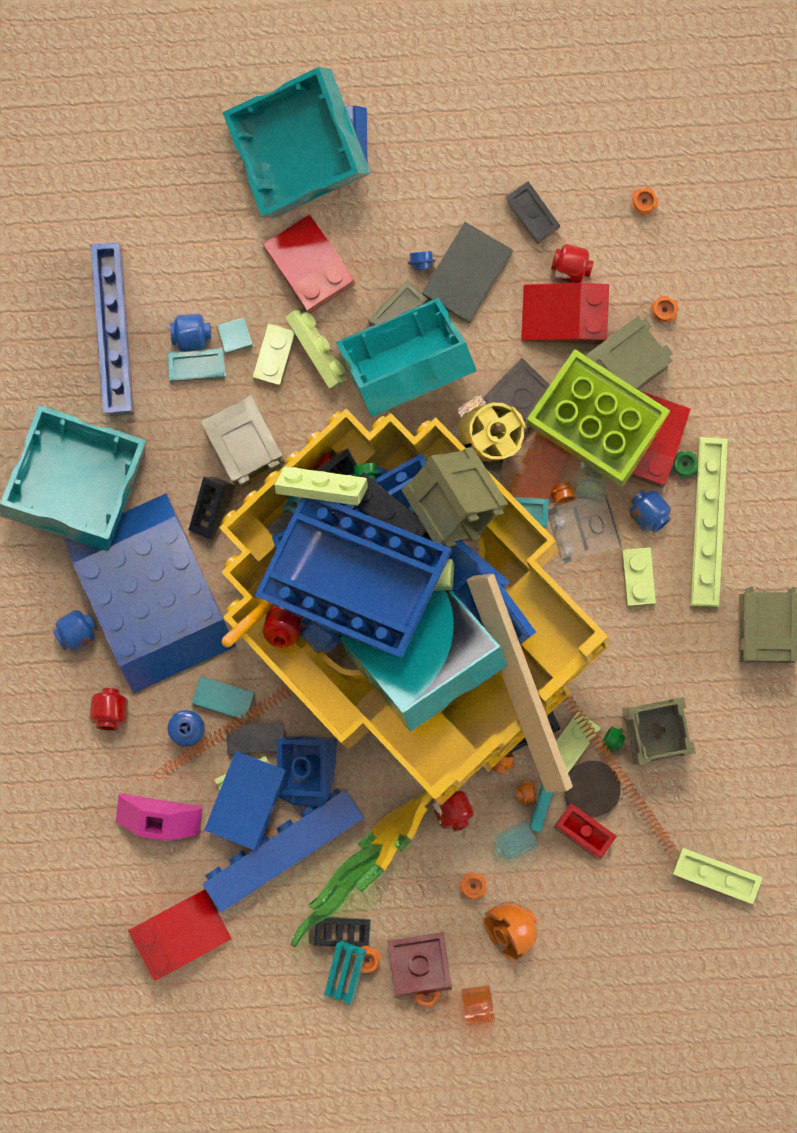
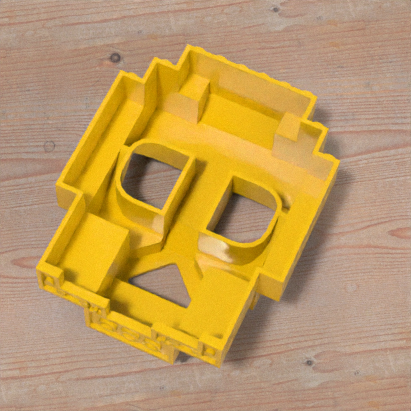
[219,409,610,805]

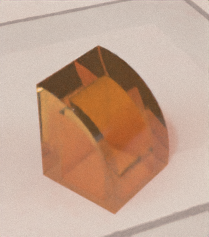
[461,985,495,1025]

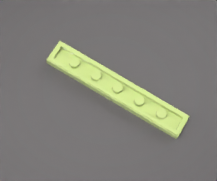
[690,437,728,607]

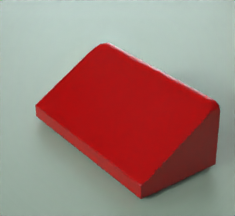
[553,803,617,860]

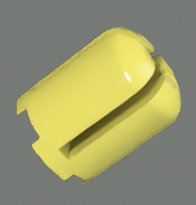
[457,402,526,462]

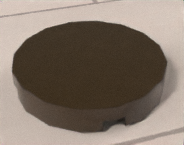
[564,761,621,817]

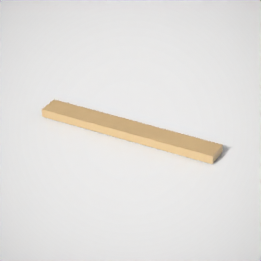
[467,574,573,792]

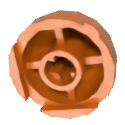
[483,903,537,961]

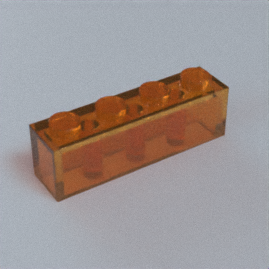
[509,432,570,499]

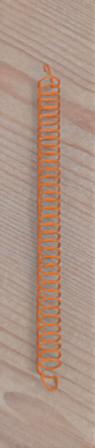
[154,659,335,779]
[562,695,679,861]

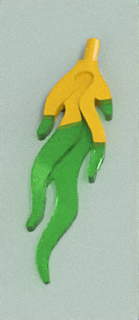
[291,790,433,947]

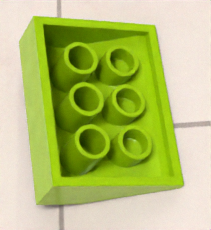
[527,349,670,487]

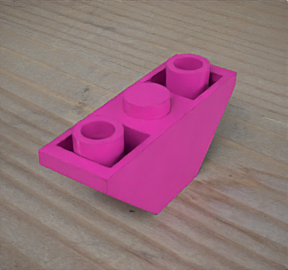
[116,793,203,841]

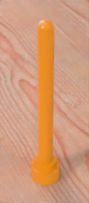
[222,601,274,647]

